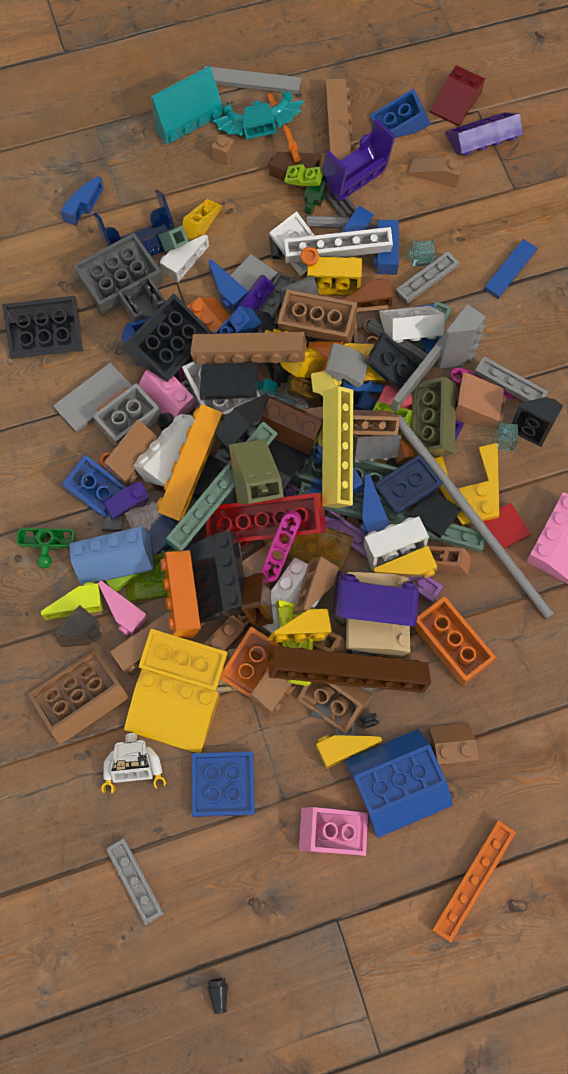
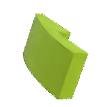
[284,164,323,186]

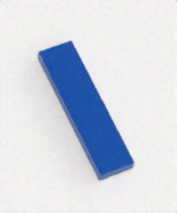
[484,239,538,299]

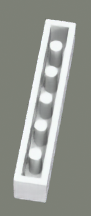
[284,227,393,263]

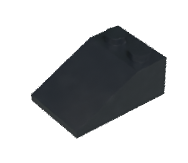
[214,393,269,450]

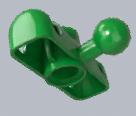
[16,528,76,569]

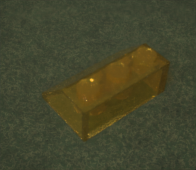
[286,527,354,571]

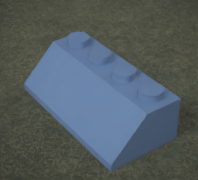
[69,526,154,586]

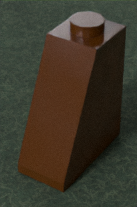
[268,152,321,190]
[241,573,274,628]

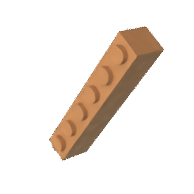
[325,79,353,160]
[191,332,306,364]

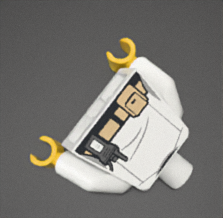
[101,733,166,794]

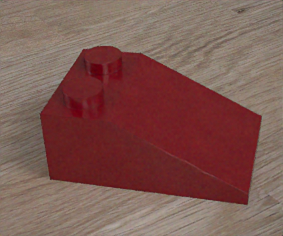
[430,65,485,127]

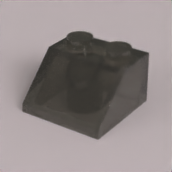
[52,605,103,647]

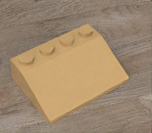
[346,572,410,658]

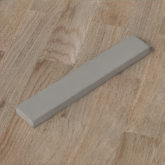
[204,66,301,94]
[390,332,446,412]

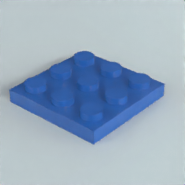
[192,751,255,817]

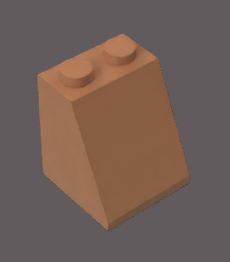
[455,372,506,429]

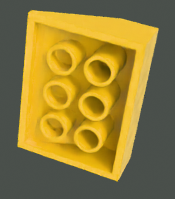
[124,669,220,753]

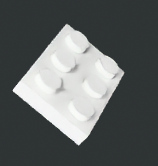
[269,211,315,276]

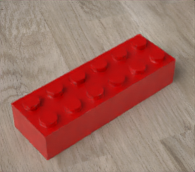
[206,493,327,543]

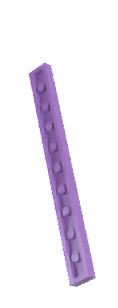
[285,484,444,603]

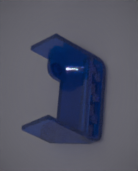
[93,190,175,256]

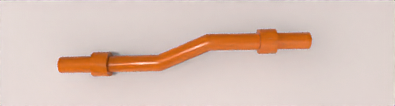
[267,93,301,162]

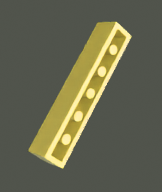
[322,386,353,508]

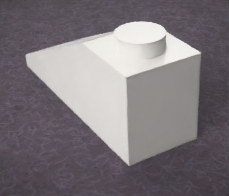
[160,235,209,282]

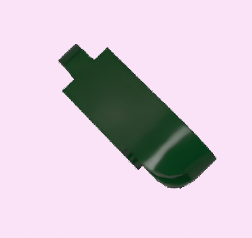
[303,166,327,215]

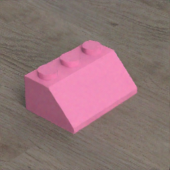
[139,370,198,418]

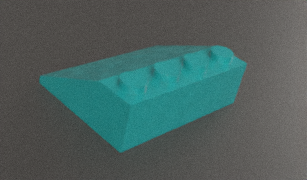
[151,66,223,145]

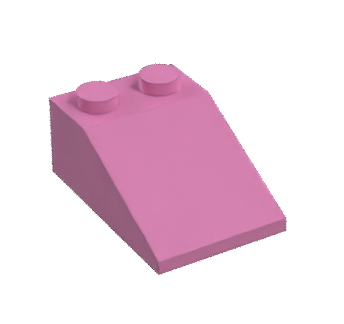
[299,807,368,856]

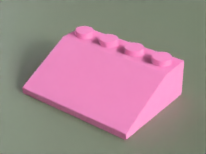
[526,492,568,584]

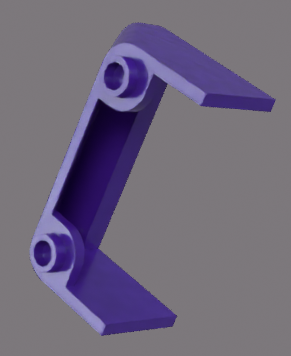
[322,118,395,202]
[333,571,419,626]

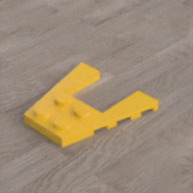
[434,443,499,526]

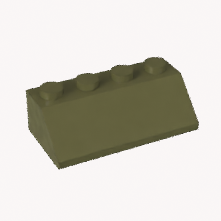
[411,377,456,457]

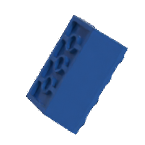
[344,729,453,838]

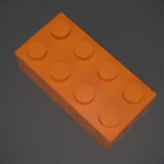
[412,596,497,687]

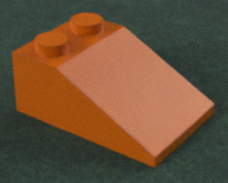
[220,625,282,698]

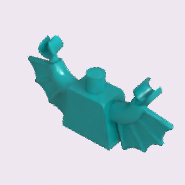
[213,89,304,140]

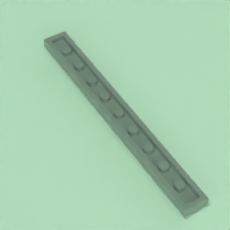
[299,482,485,553]

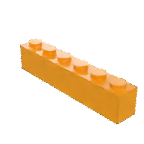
[157,404,225,521]

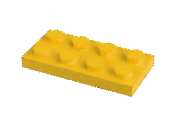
[139,629,228,691]

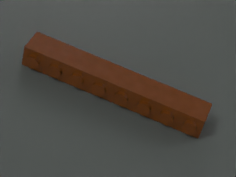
[268,645,431,693]

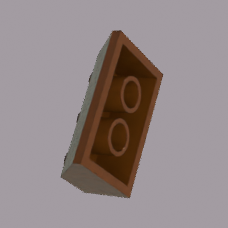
[260,397,323,456]

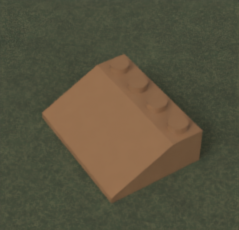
[28,649,129,745]

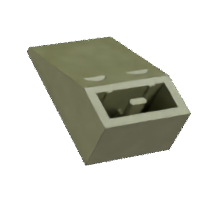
[229,439,284,504]

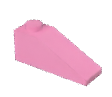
[98,580,148,636]

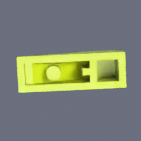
[41,582,103,620]

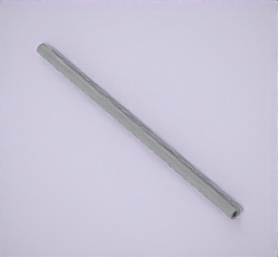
[399,415,554,619]

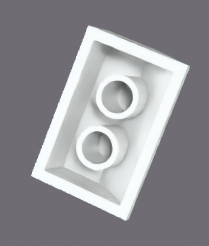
[379,306,445,343]
[364,517,429,572]

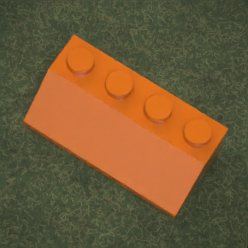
[187,297,230,334]
[161,550,201,639]

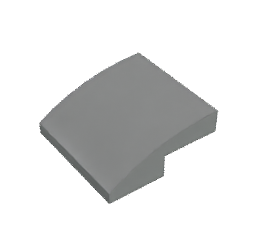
[325,343,368,388]

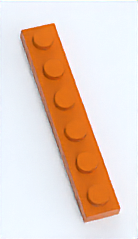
[432,820,516,943]

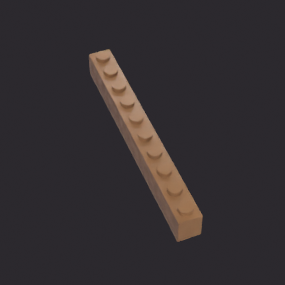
[110,541,286,675]

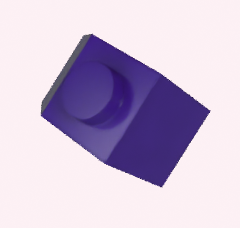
[104,481,150,520]

